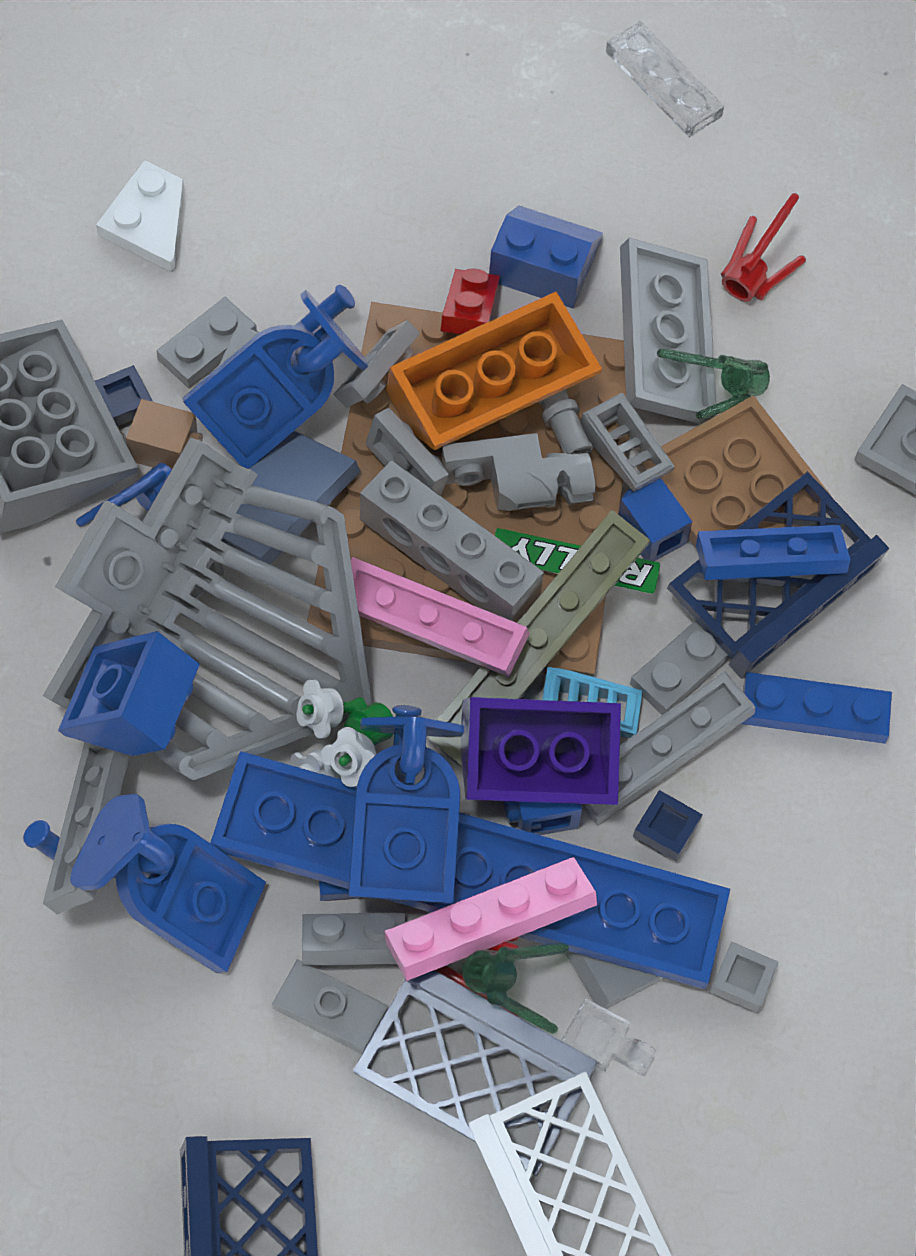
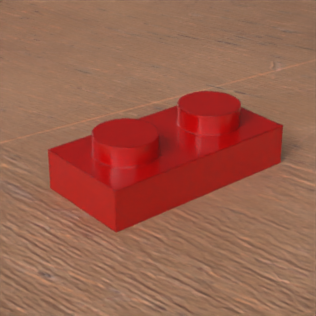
[440,268,500,334]

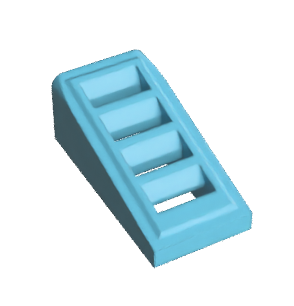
[542,667,642,738]

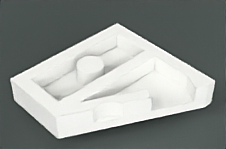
[96,160,184,272]

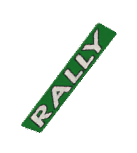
[495,528,660,594]

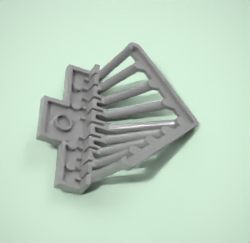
[43,437,372,780]

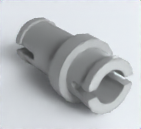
[539,389,594,454]

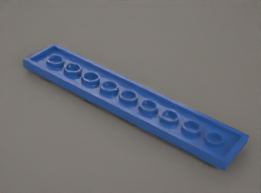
[210,751,730,989]

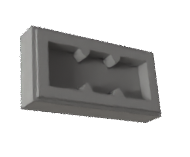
[272,959,388,1054]

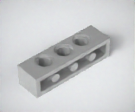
[360,460,544,623]

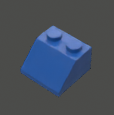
[489,205,603,309]
[58,631,200,756]

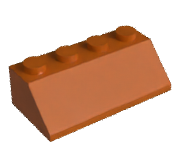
[386,292,602,450]

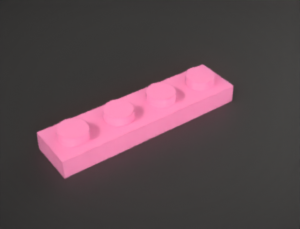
[351,557,530,677]
[384,857,597,981]

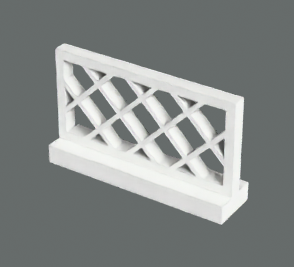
[468,1072,671,1256]

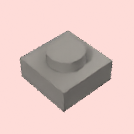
[710,941,779,1013]

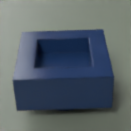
[94,365,153,426]
[633,790,703,861]

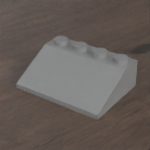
[0,319,138,534]

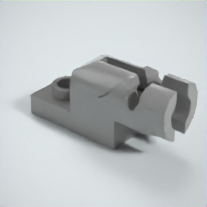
[441,433,595,511]

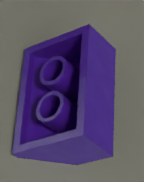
[460,697,621,805]

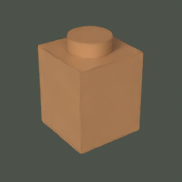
[126,399,203,469]

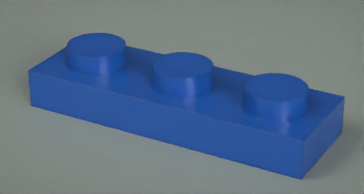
[696,525,851,580]
[741,672,892,744]

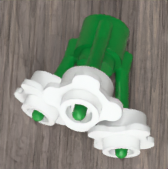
[291,680,394,787]

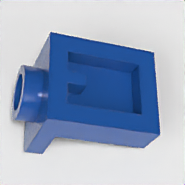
[503,801,582,835]

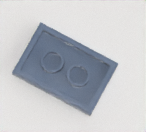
[220,431,361,564]

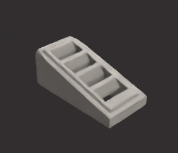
[581,393,675,492]

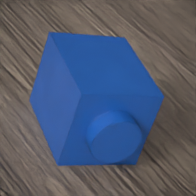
[618,478,693,561]

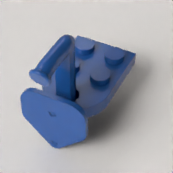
[183,285,369,469]
[348,705,464,904]
[23,794,266,973]

